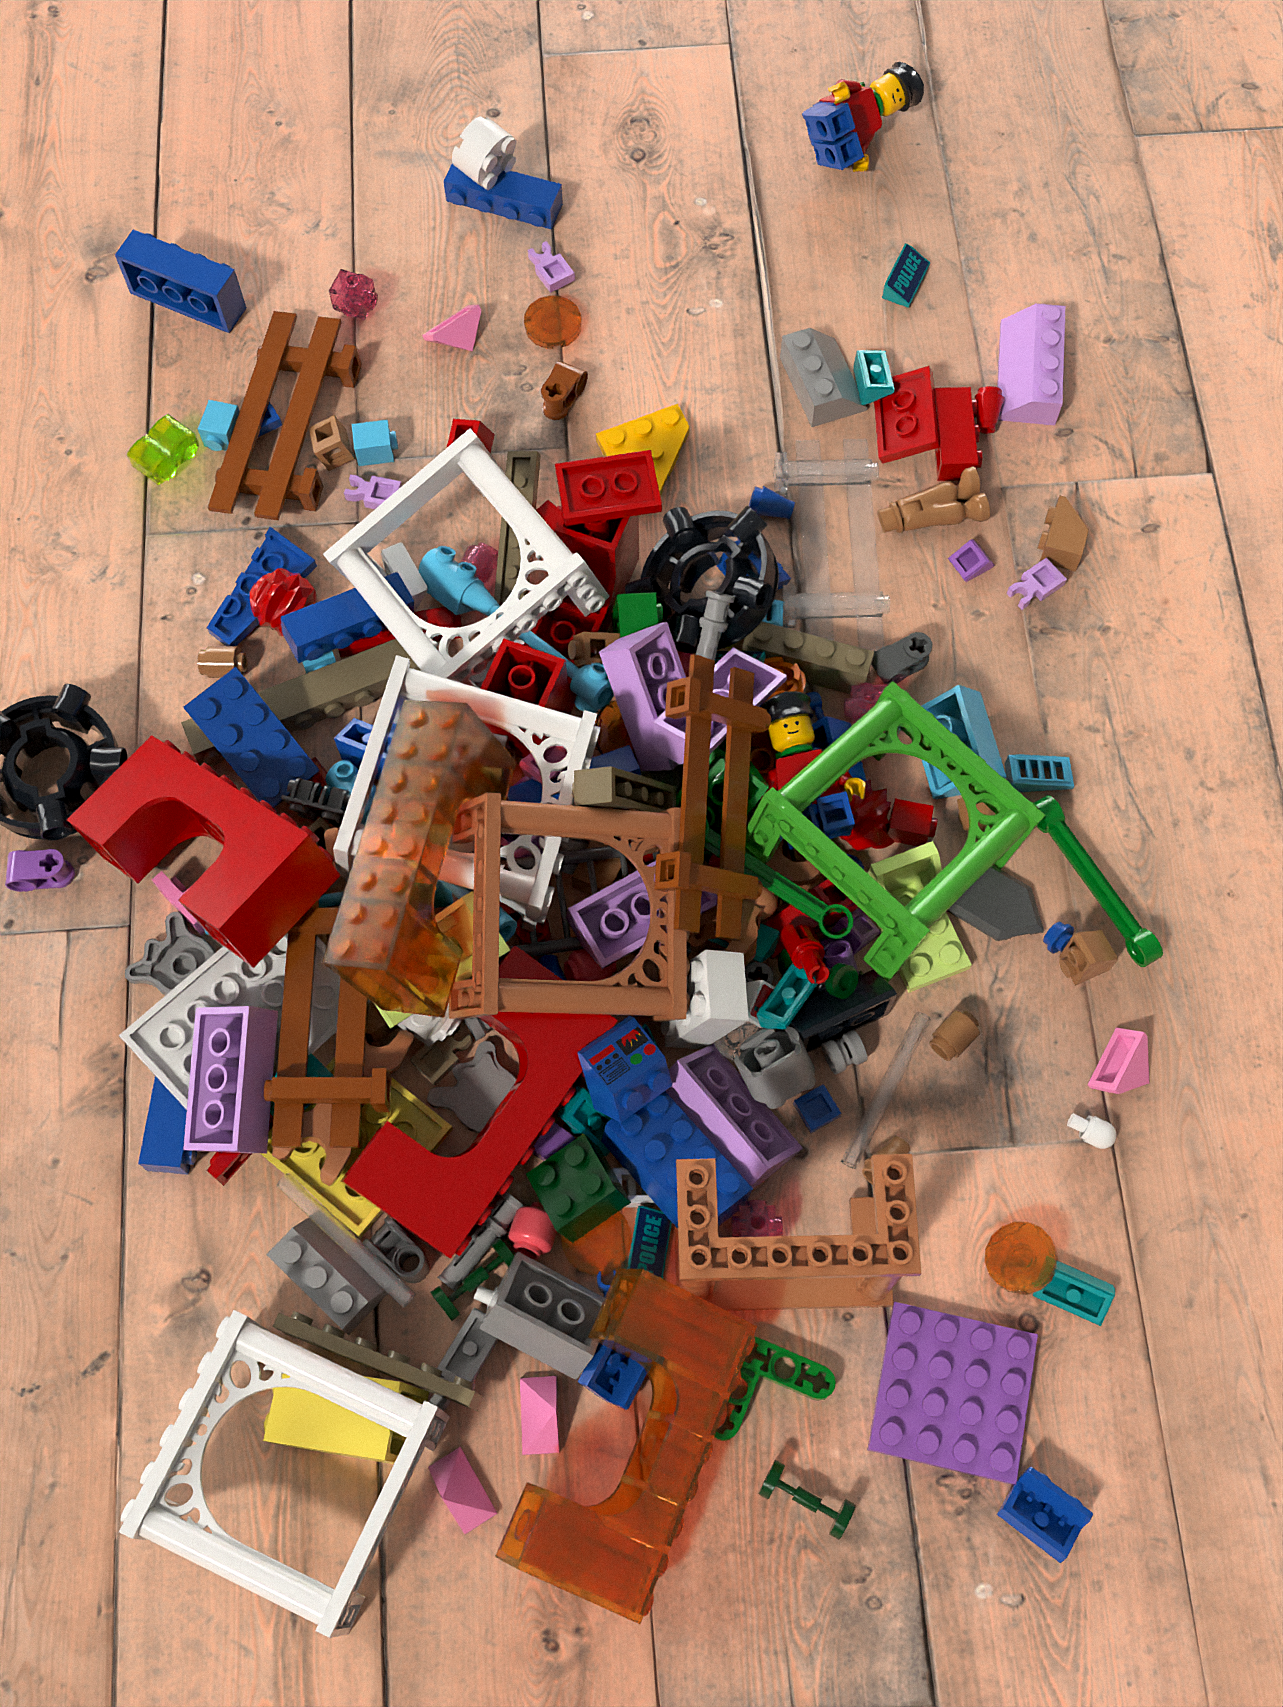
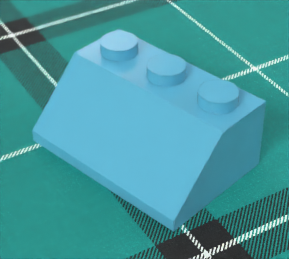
[922,685,1007,800]

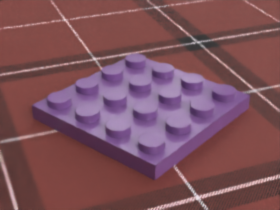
[867,1302,1038,1485]

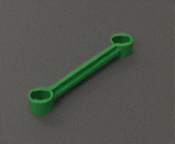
[1034,795,1163,967]
[704,819,853,939]

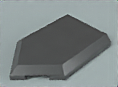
[947,865,1044,941]

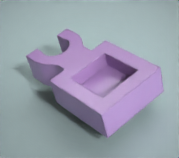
[528,241,575,293]
[344,474,402,509]
[1007,557,1067,610]

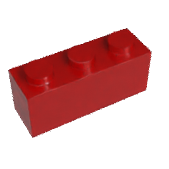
[935,387,982,481]

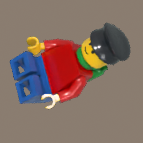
[802,62,924,172]
[761,691,866,849]

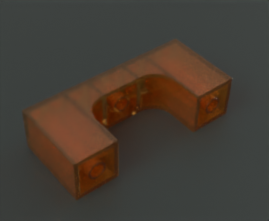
[322,700,517,1018]
[495,1268,757,1624]

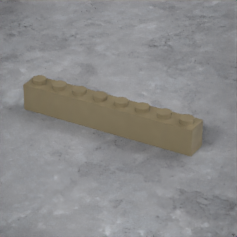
[181,639,421,766]

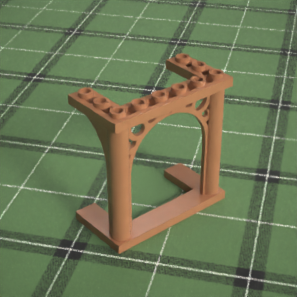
[449,793,690,1024]
[674,1154,921,1312]

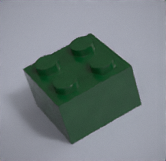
[526,1134,631,1243]

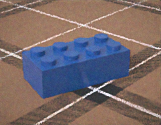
[115,229,247,333]
[183,667,320,808]
[601,1091,753,1229]

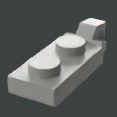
[429,1307,499,1411]

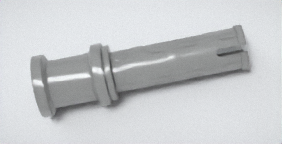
[696,590,735,660]
[438,1192,523,1291]

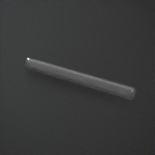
[841,1012,931,1169]
[277,1173,416,1308]

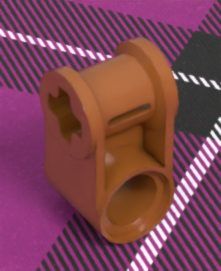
[541,361,588,420]

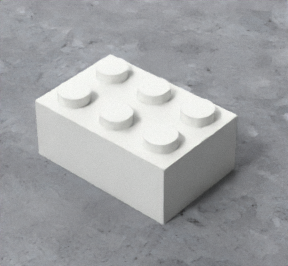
[661,950,749,1049]

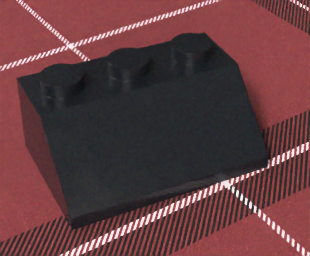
[784,970,897,1053]

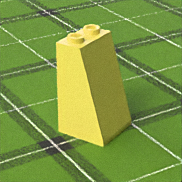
[263,1374,429,1464]

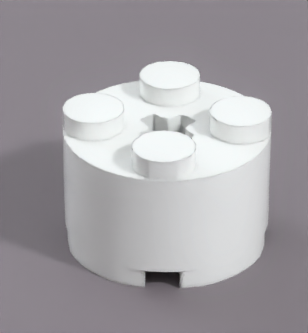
[452,116,516,190]

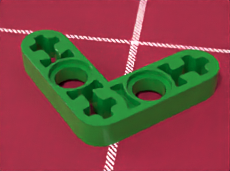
[706,1336,836,1441]

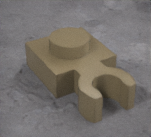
[410,1025,473,1086]

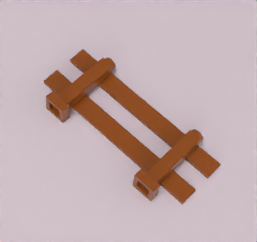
[207,311,362,521]
[654,654,771,941]
[264,876,401,1148]

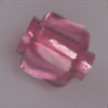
[459,542,498,588]

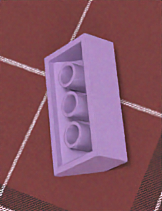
[997,304,1066,425]
[599,622,686,771]
[653,647,787,764]
[566,861,718,969]
[183,1006,278,1154]
[666,1044,803,1188]

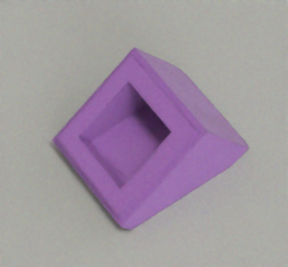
[948,539,995,582]
[832,908,881,955]
[533,1122,576,1161]

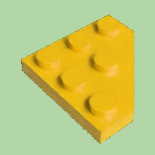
[596,403,690,497]

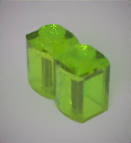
[127,414,199,485]

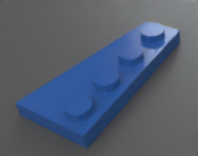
[207,527,317,646]

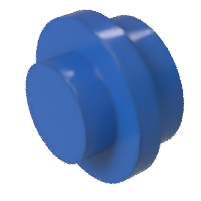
[1043,921,1074,954]

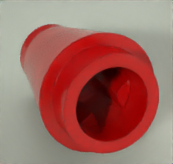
[974,386,1004,434]

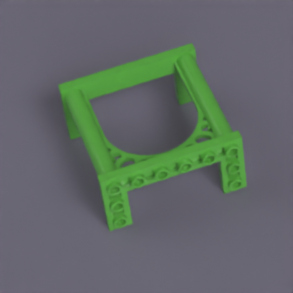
[745,681,1046,982]

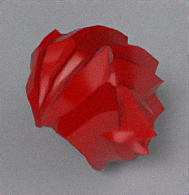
[250,568,317,636]
[839,779,895,851]

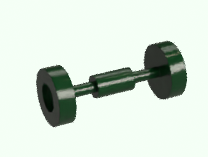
[778,948,858,999]
[430,1238,514,1321]
[758,1460,856,1540]

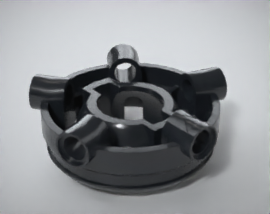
[625,506,779,653]
[0,684,128,840]

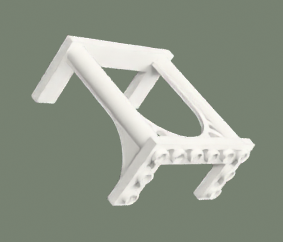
[323,428,610,720]
[333,655,601,932]
[119,1310,450,1638]

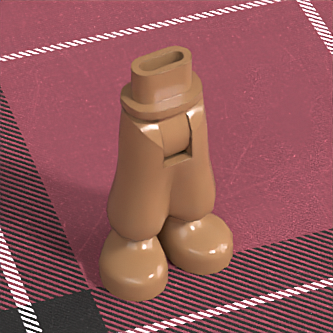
[877,467,990,533]

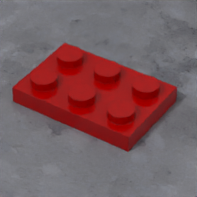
[874,366,940,464]
[555,450,662,526]

